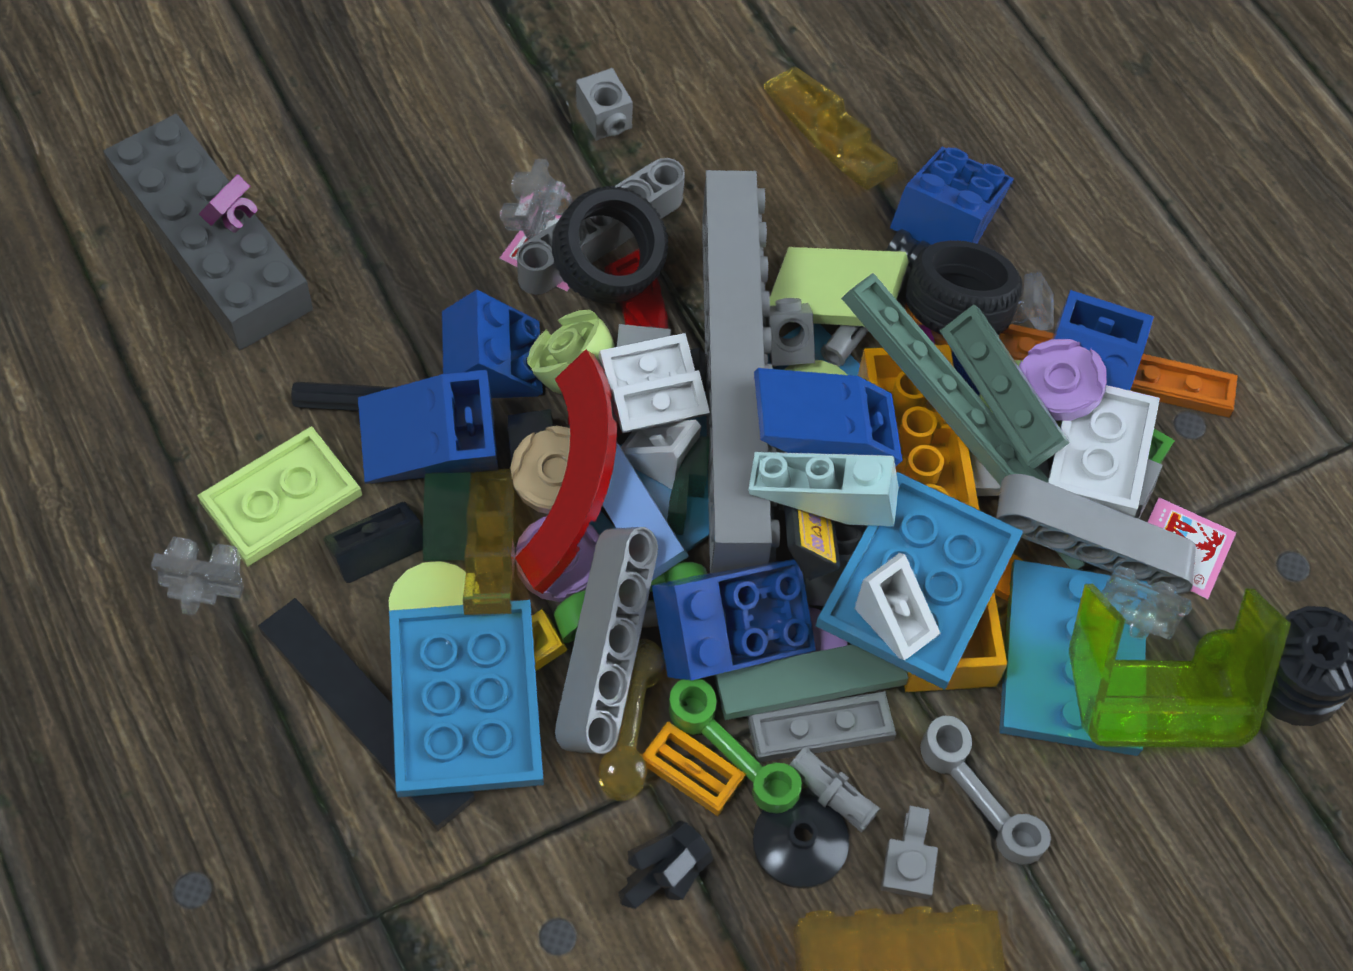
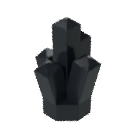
[618,820,713,909]

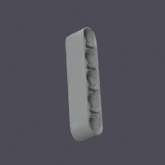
[517,158,685,295]
[996,474,1196,594]
[555,527,658,754]

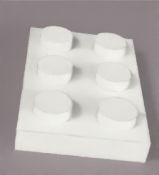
[1048,385,1160,517]

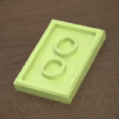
[770,247,909,326]
[197,426,362,567]

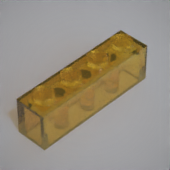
[793,904,1005,971]

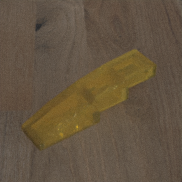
[764,66,898,190]
[463,469,517,615]

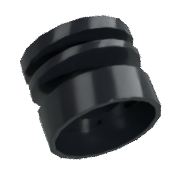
[1249,606,1353,726]

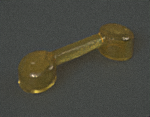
[599,639,665,801]

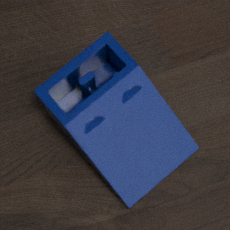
[890,147,1014,245]
[1053,290,1154,426]
[754,368,903,467]
[358,370,498,484]
[651,559,816,680]

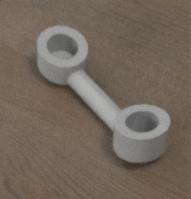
[920,716,1051,864]

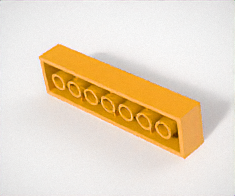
[857,345,1007,692]

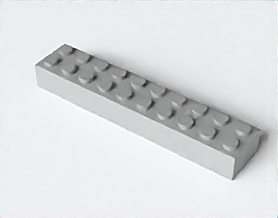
[702,170,780,573]

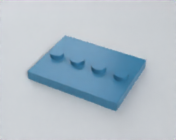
[816,472,1023,690]
[999,559,1147,756]
[389,600,544,797]

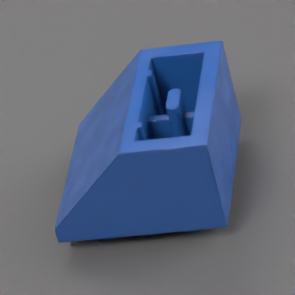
[442,290,543,398]

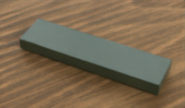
[940,304,1070,469]
[714,645,909,720]

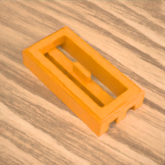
[640,721,746,817]

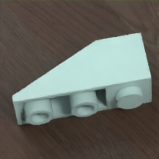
[748,452,899,526]

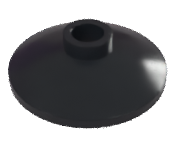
[753,794,849,889]

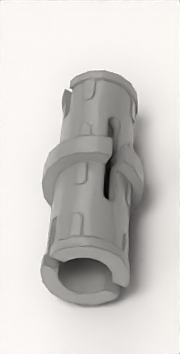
[790,747,881,832]

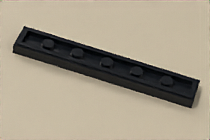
[258,598,475,831]

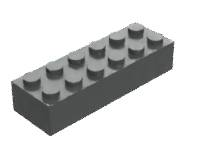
[103,113,313,351]

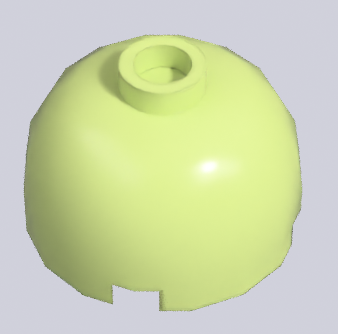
[527,310,615,395]

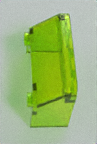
[1069,584,1291,747]

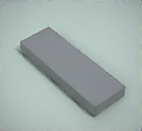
[747,691,896,763]

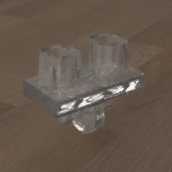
[500,159,573,240]
[151,537,244,615]
[1094,566,1192,641]

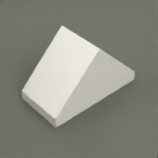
[621,420,701,490]
[855,553,941,660]

